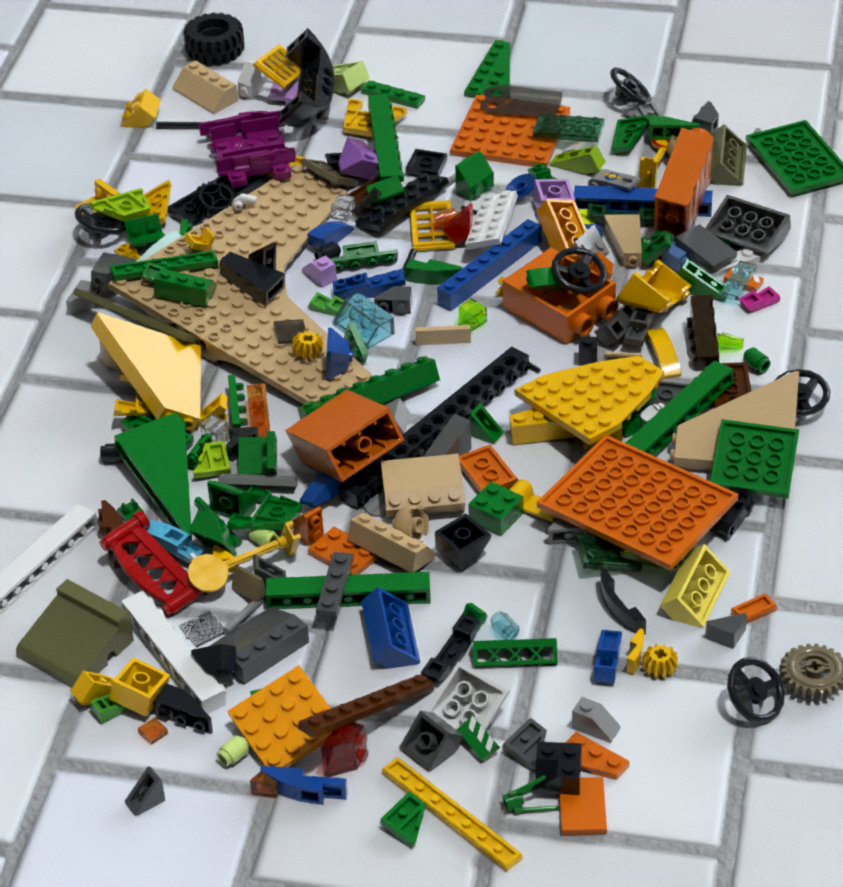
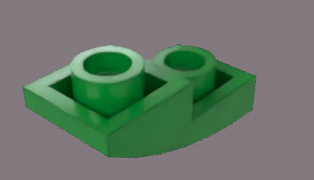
[528,164,557,179]

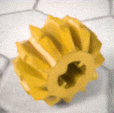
[292,330,323,360]
[642,643,678,679]

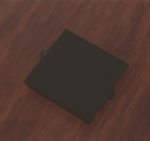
[273,319,306,344]

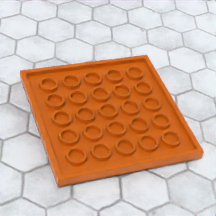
[450,95,571,167]

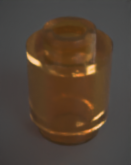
[433,207,459,228]

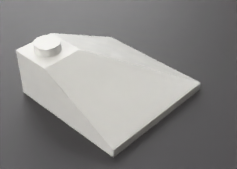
[427,662,510,740]

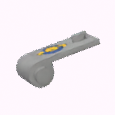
[588,169,641,191]

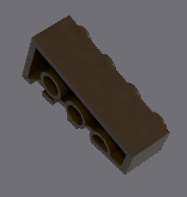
[686,295,719,371]

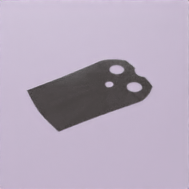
[480,85,562,118]

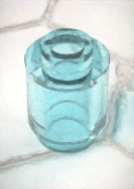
[490,611,520,640]

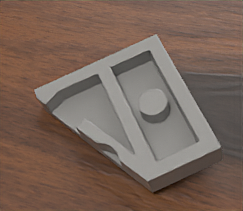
[623,101,662,127]

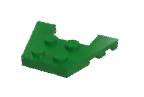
[227,485,302,530]

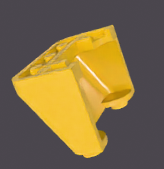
[616,260,692,313]

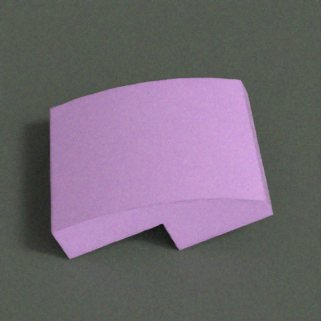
[269,79,299,105]

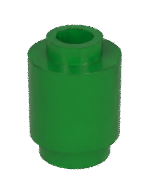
[743,347,771,373]

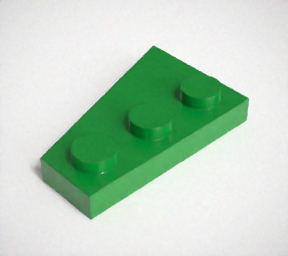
[612,115,650,154]

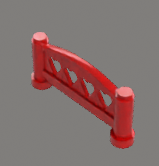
[99,510,208,616]

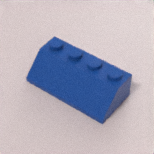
[361,587,421,669]

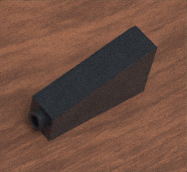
[219,252,285,306]

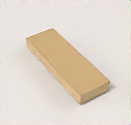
[415,325,471,345]

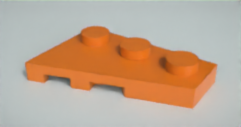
[565,732,630,780]

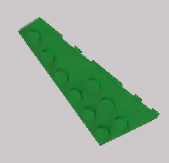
[464,40,510,99]

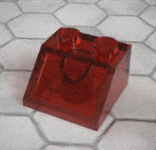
[321,722,369,777]

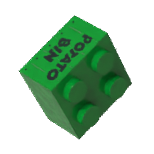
[468,481,524,536]

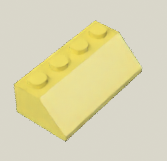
[660,544,730,628]

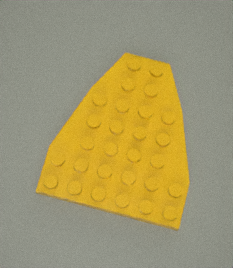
[514,356,664,445]

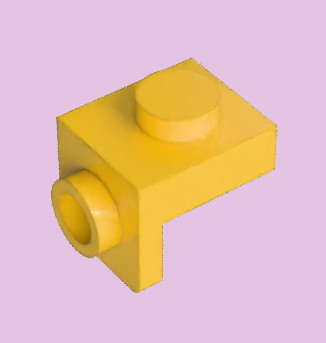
[184,227,215,251]

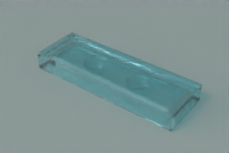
[721,260,757,301]

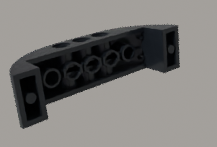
[279,28,334,128]

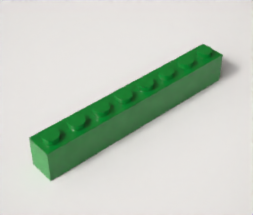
[368,94,404,182]
[297,356,440,420]
[624,360,734,456]
[266,572,431,609]

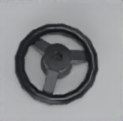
[610,67,652,105]
[74,203,125,237]
[552,247,607,295]
[774,369,831,417]
[727,657,785,723]

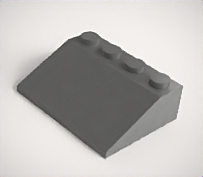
[706,195,791,255]
[210,607,309,685]

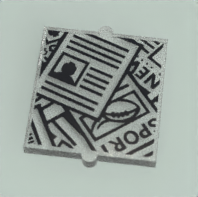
[179,610,225,648]

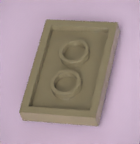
[301,158,359,188]

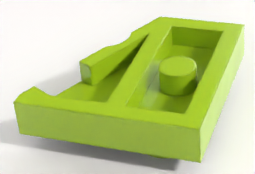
[193,441,231,479]

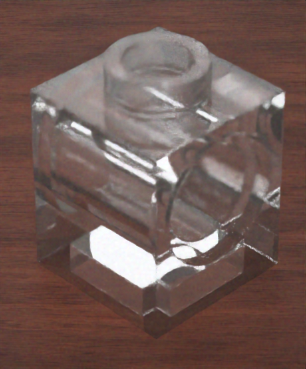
[331,194,356,222]
[200,414,230,442]

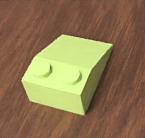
[333,61,370,94]

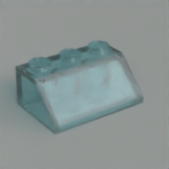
[332,292,395,350]

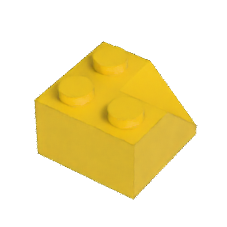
[109,657,170,717]

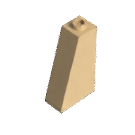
[604,214,642,267]

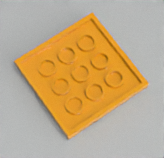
[227,665,345,768]

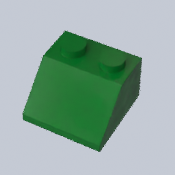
[455,151,494,201]
[207,480,256,518]
[189,509,237,556]

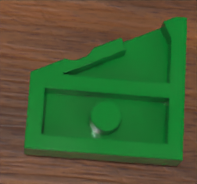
[380,791,426,849]

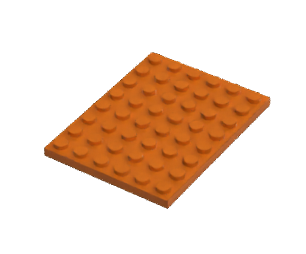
[537,435,738,571]

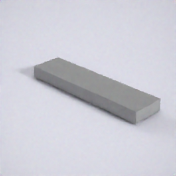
[218,473,298,486]

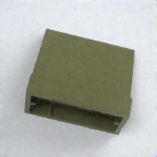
[16,579,134,688]

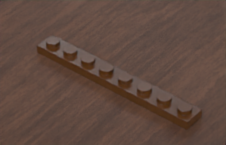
[298,674,435,738]

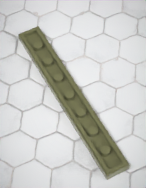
[73,288,197,343]

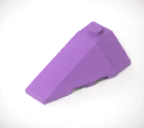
[338,137,378,180]

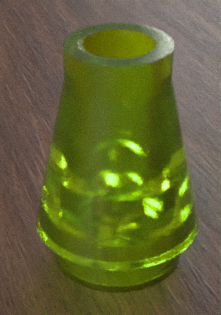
[717,332,744,350]

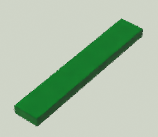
[110,251,218,281]

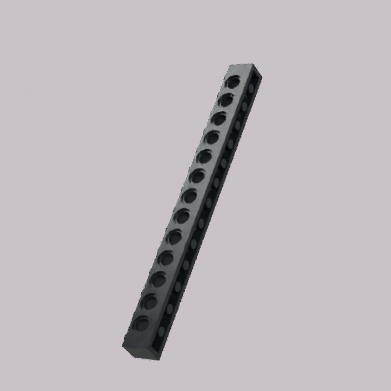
[339,347,530,510]

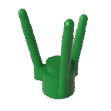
[502,776,559,815]

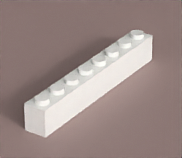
[0,504,98,615]
[121,591,227,714]

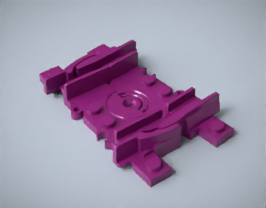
[199,110,296,188]

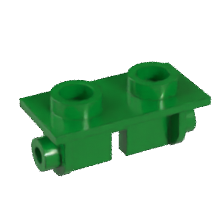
[187,433,212,469]

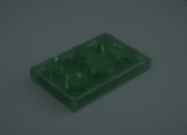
[575,535,643,572]

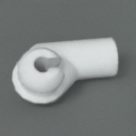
[232,194,257,210]

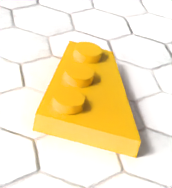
[143,180,172,225]

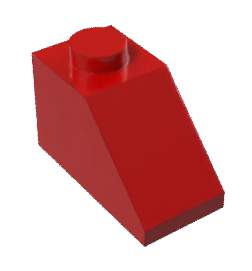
[443,203,473,245]

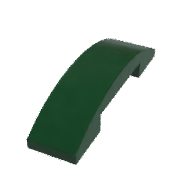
[588,204,655,227]

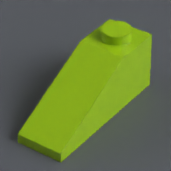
[550,145,606,174]

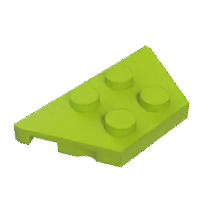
[89,188,150,221]

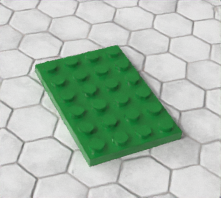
[746,120,843,195]

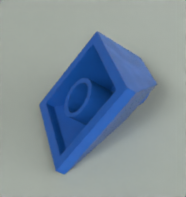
[326,328,353,380]

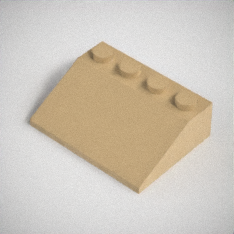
[381,454,465,518]

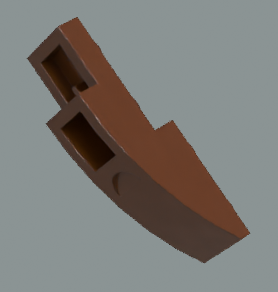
[98,500,130,568]

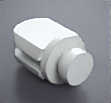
[639,403,665,426]

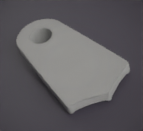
[363,489,386,518]

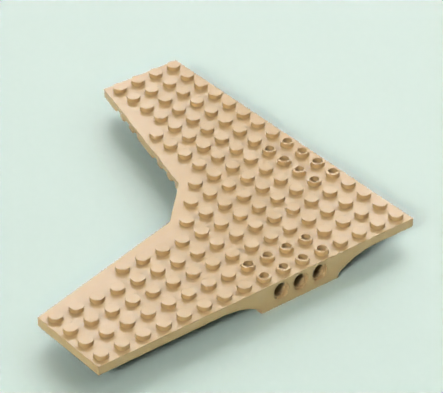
[108,164,373,404]

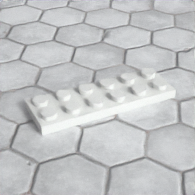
[465,190,518,250]

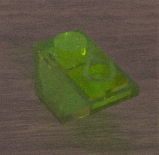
[459,298,487,332]

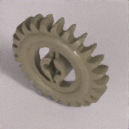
[779,643,843,700]

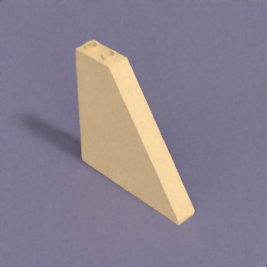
[671,371,799,471]

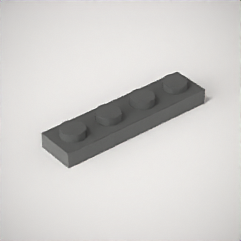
[316,552,354,618]

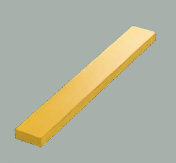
[382,757,523,872]

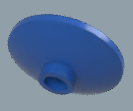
[505,174,536,200]

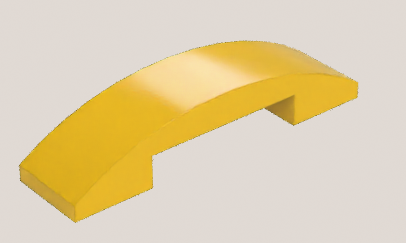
[646,327,681,379]

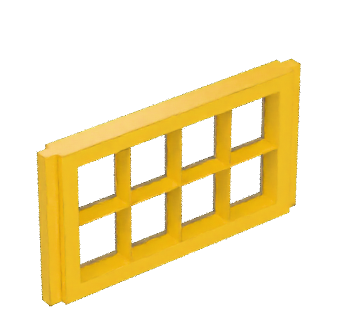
[253,44,300,89]
[410,200,455,251]

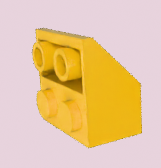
[121,89,161,128]

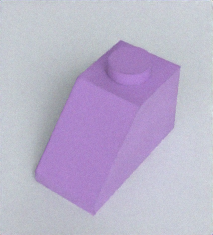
[302,256,337,288]

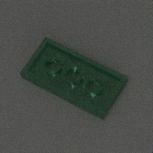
[533,113,605,142]

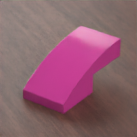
[739,286,780,311]

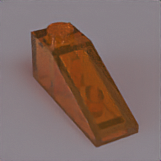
[247,383,270,437]

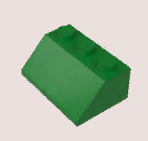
[154,268,217,307]

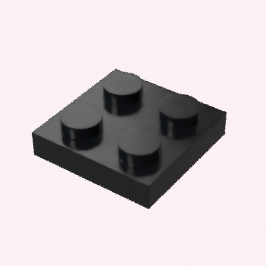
[405,149,448,175]

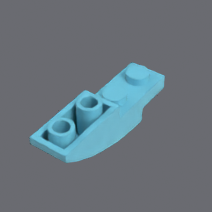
[146,520,205,564]

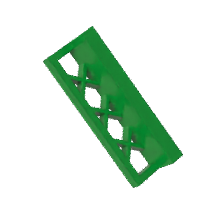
[473,638,558,666]

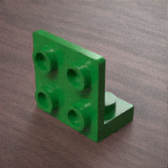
[124,213,165,248]
[238,431,277,475]

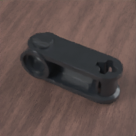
[710,489,755,539]

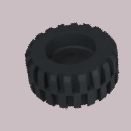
[183,12,245,66]

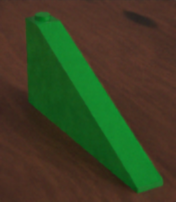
[114,412,192,541]

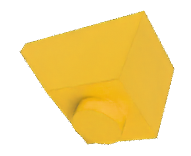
[70,671,114,706]

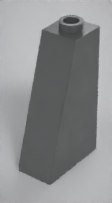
[90,252,136,291]
[423,414,472,457]

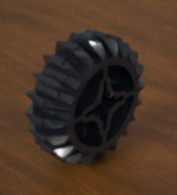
[192,180,237,219]

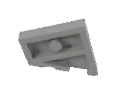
[572,225,610,260]

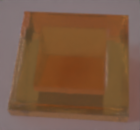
[250,771,278,798]

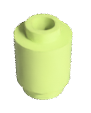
[216,735,249,767]

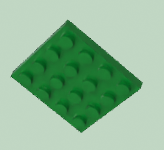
[710,419,799,499]

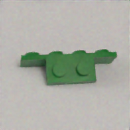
[330,241,398,270]

